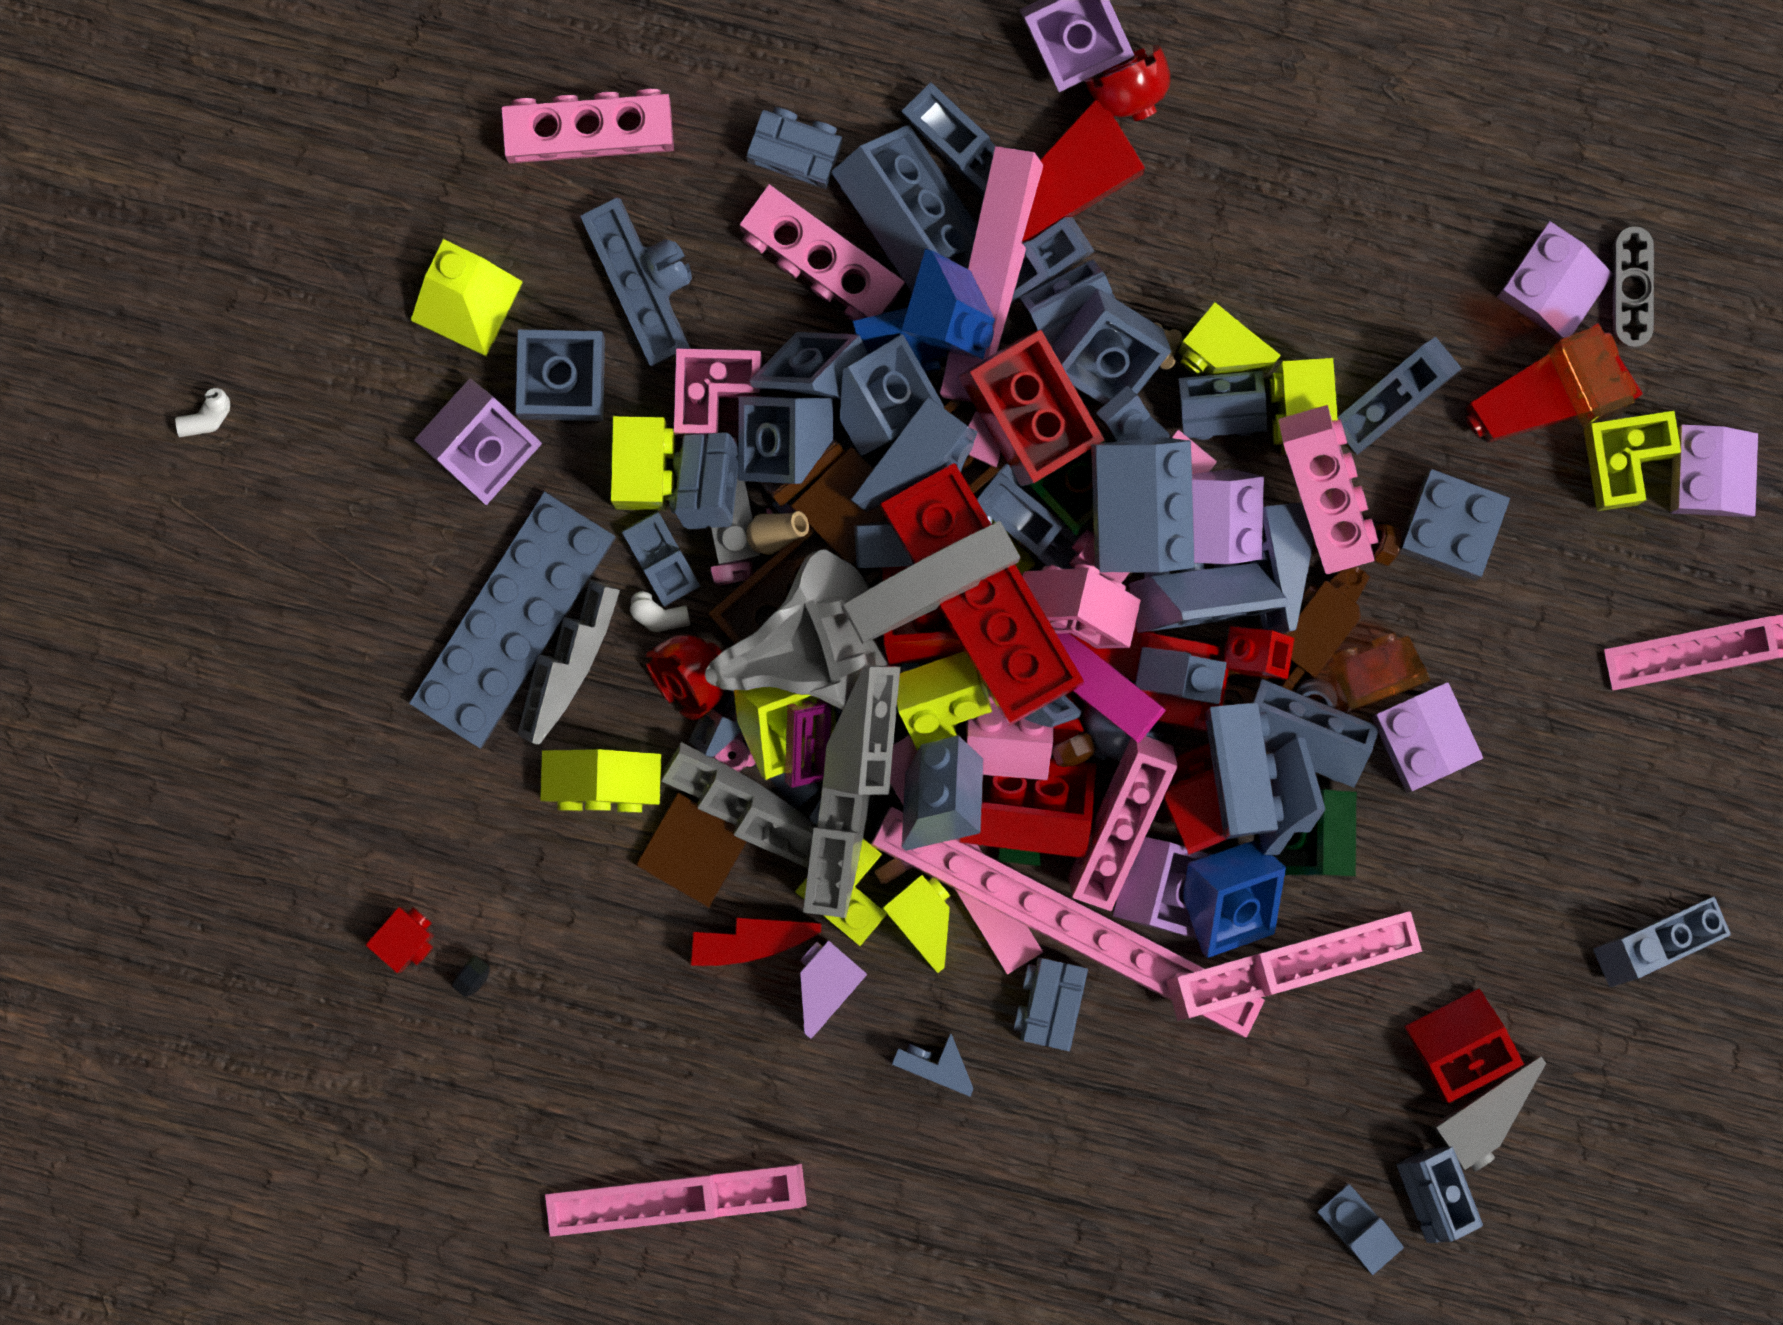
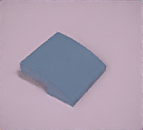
[1258,738,1325,855]

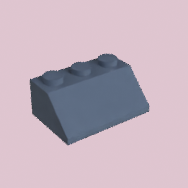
[1091,437,1194,572]
[1129,563,1288,633]
[1204,703,1284,839]

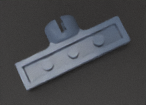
[580,198,692,367]

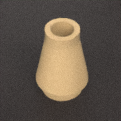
[746,511,809,555]

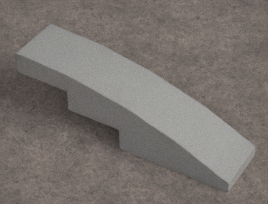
[842,521,1021,644]
[517,580,620,744]
[661,742,818,868]
[803,787,870,918]

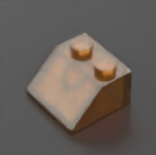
[1548,325,1637,428]
[1325,632,1431,713]

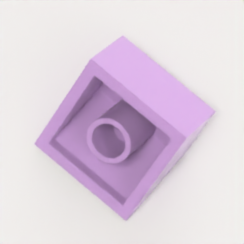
[1019,0,1135,92]
[1497,221,1613,343]
[414,378,542,505]
[1670,425,1758,517]
[1192,469,1264,564]
[1371,682,1483,793]
[1113,837,1210,939]
[800,941,867,1039]

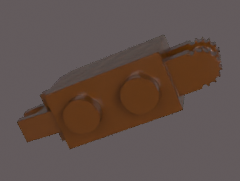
[1256,566,1370,691]

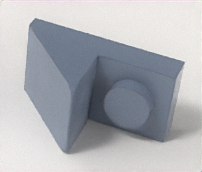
[1096,385,1170,442]
[1135,647,1227,705]
[892,1033,973,1097]
[1316,1183,1404,1275]

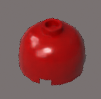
[1084,45,1171,122]
[646,634,725,720]

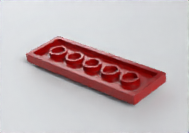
[880,463,1084,726]

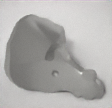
[705,549,889,710]

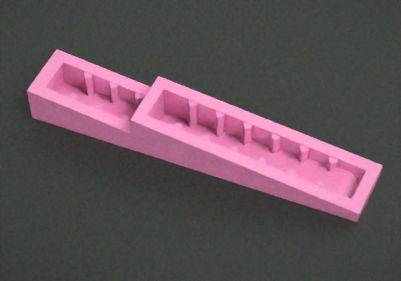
[940,146,1044,403]
[1604,614,1783,691]
[890,735,1043,975]
[1166,911,1422,1021]
[545,1163,807,1237]

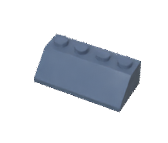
[831,124,978,294]

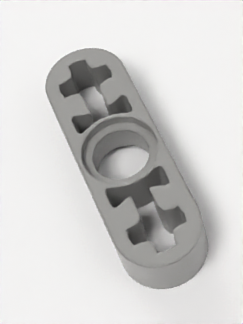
[1613,226,1654,349]

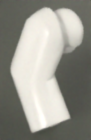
[175,388,230,437]
[630,591,690,632]

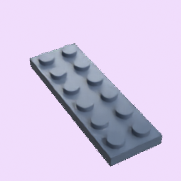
[409,492,616,749]

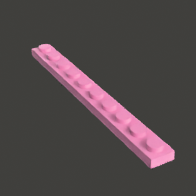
[871,807,1265,1038]

